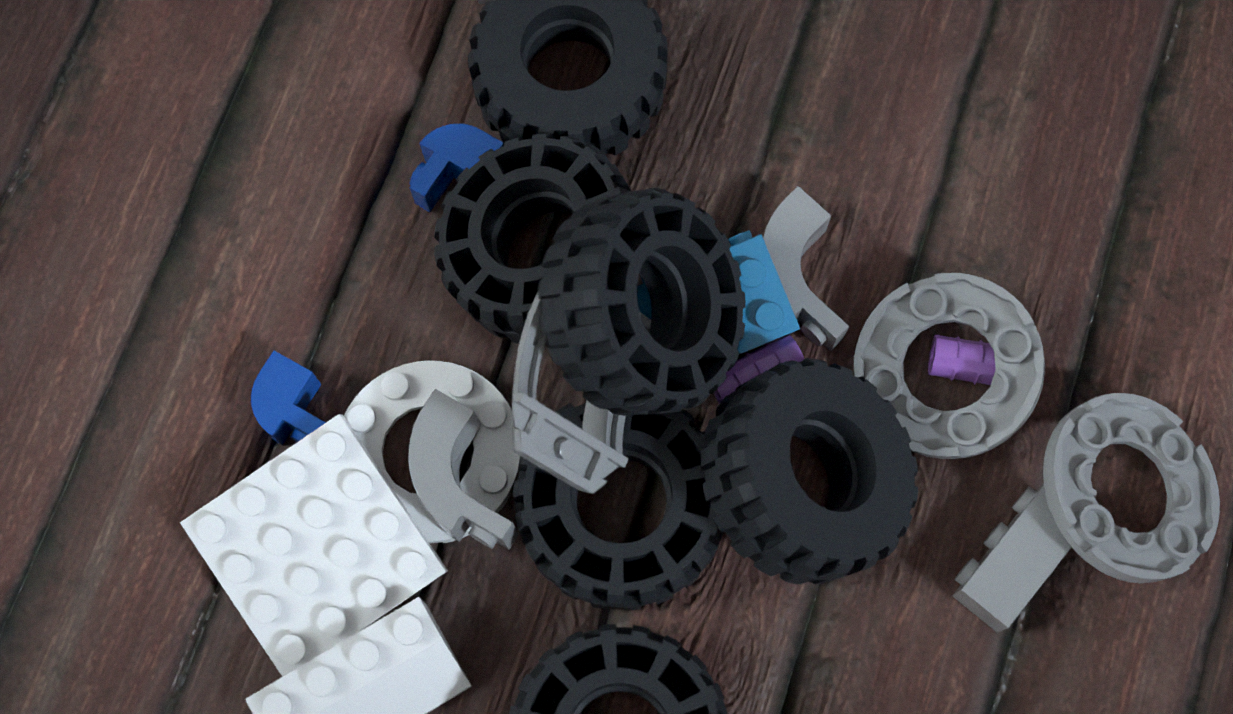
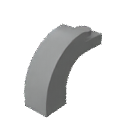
[763,186,849,351]
[409,389,519,550]

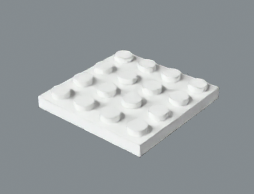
[180,414,448,677]

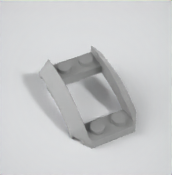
[512,292,652,494]

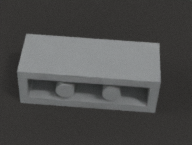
[952,484,1071,633]

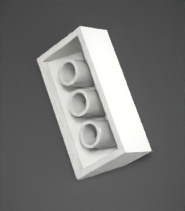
[245,597,472,714]

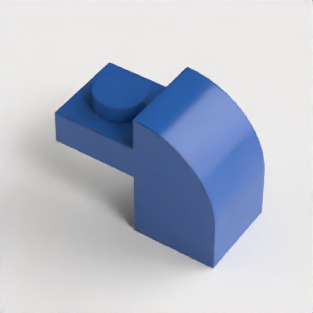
[409,124,504,212]
[251,350,326,445]

